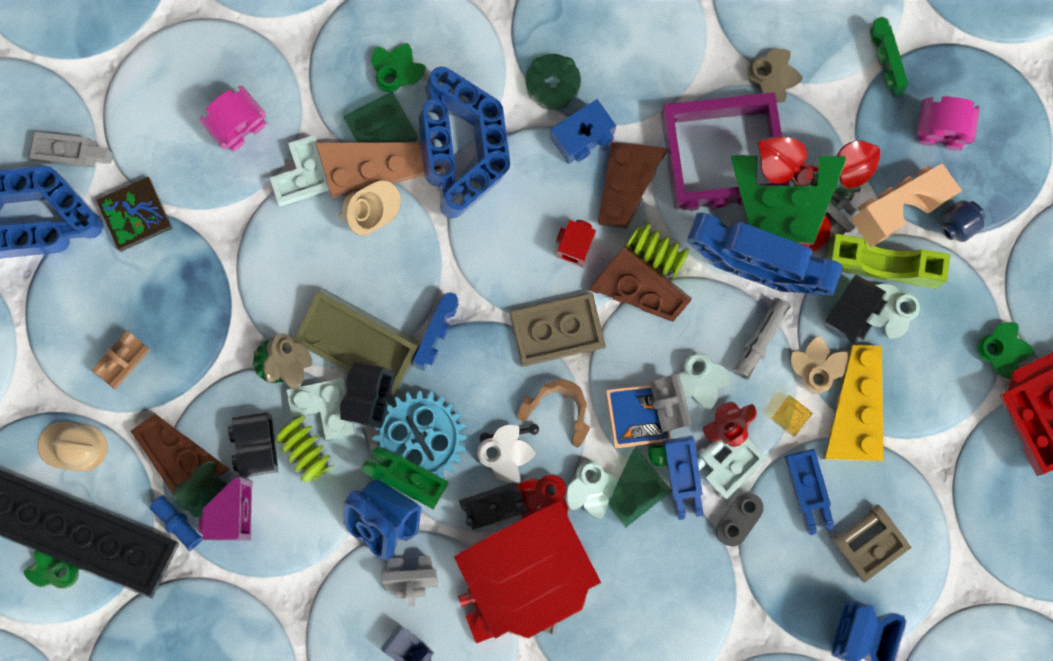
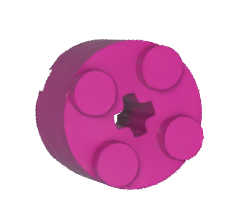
[199,85,267,152]
[917,96,980,150]

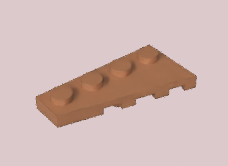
[316,143,441,199]

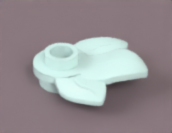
[869,284,920,339]
[679,353,731,409]
[566,461,622,519]

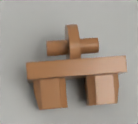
[92,330,151,390]

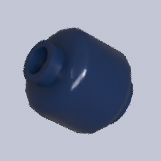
[941,200,986,242]

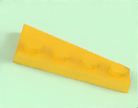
[823,345,884,462]

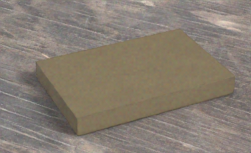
[509,292,606,367]

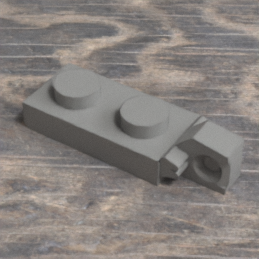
[29,132,113,168]

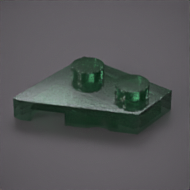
[343,91,419,143]

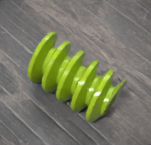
[626,222,689,281]
[275,416,336,483]

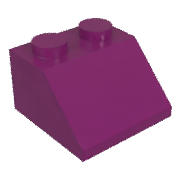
[198,478,253,541]

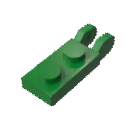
[870,16,908,97]
[362,447,448,510]

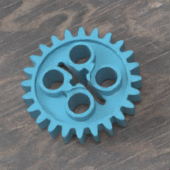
[372,391,468,480]

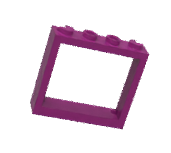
[661,92,790,212]

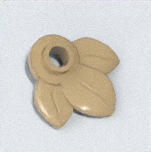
[791,336,849,394]

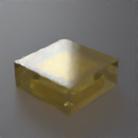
[771,395,813,437]

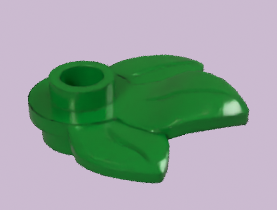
[371,43,426,93]
[977,322,1035,379]
[24,551,79,589]

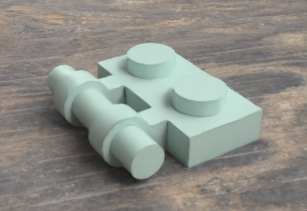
[697,438,768,500]

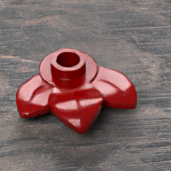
[703,402,757,447]
[520,474,569,519]

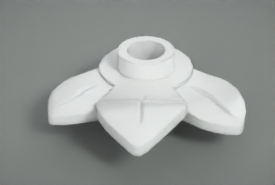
[477,425,536,483]

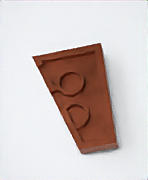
[598,142,668,228]
[589,245,692,322]
[131,414,230,503]

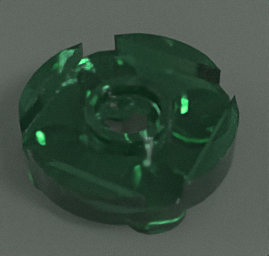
[525,54,581,110]

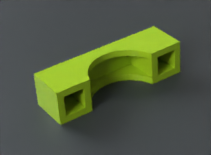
[826,234,951,289]

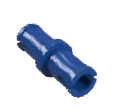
[149,495,202,551]

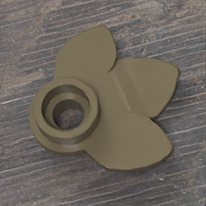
[748,49,803,102]
[264,334,312,390]

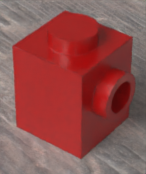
[556,219,596,267]

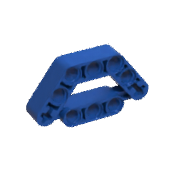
[418,66,510,219]
[0,166,103,259]
[687,212,843,295]

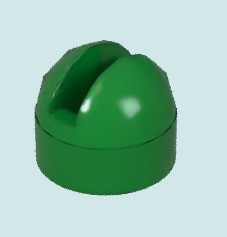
[648,446,667,467]

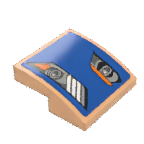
[606,385,671,449]

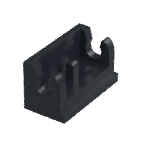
[458,482,528,530]

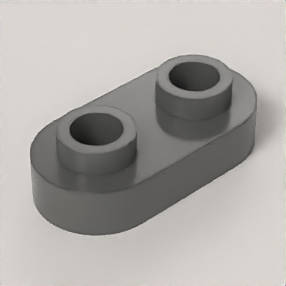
[716,493,764,546]

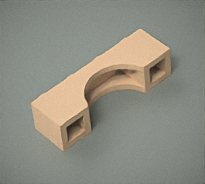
[851,163,962,248]

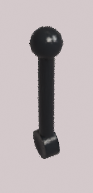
[480,423,540,442]

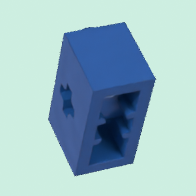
[550,99,616,164]

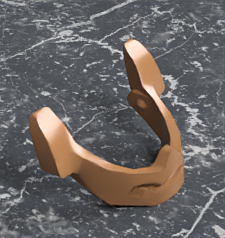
[517,379,590,448]

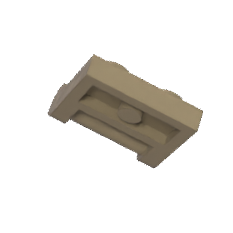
[830,504,912,582]

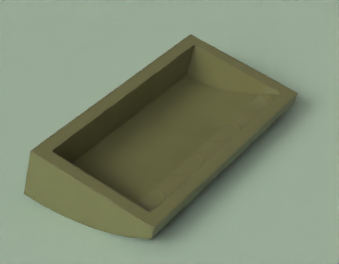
[293,289,421,396]

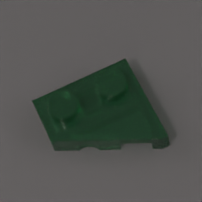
[607,447,672,528]

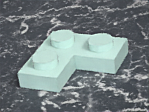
[270,135,329,207]
[287,378,356,441]

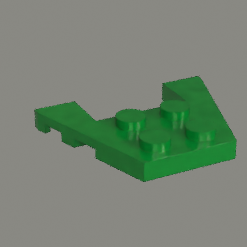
[731,155,846,244]

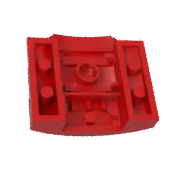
[999,352,1053,476]
[454,501,602,639]

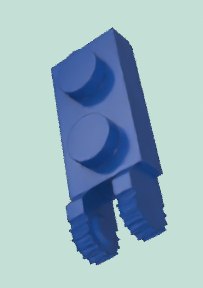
[413,292,459,371]
[663,435,703,520]
[784,449,834,535]

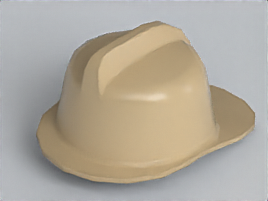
[338,180,401,236]
[38,422,108,471]

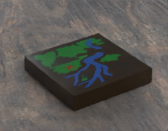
[96,177,173,252]

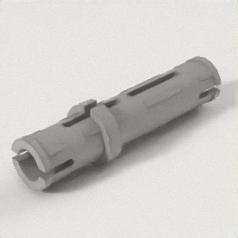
[733,298,790,380]

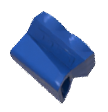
[343,480,421,561]
[831,600,906,661]

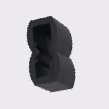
[825,274,888,344]
[340,362,394,429]
[228,412,278,478]

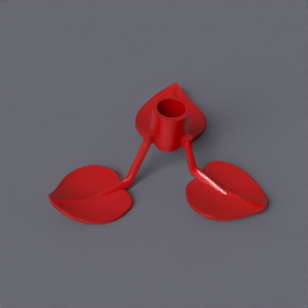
[757,137,880,253]

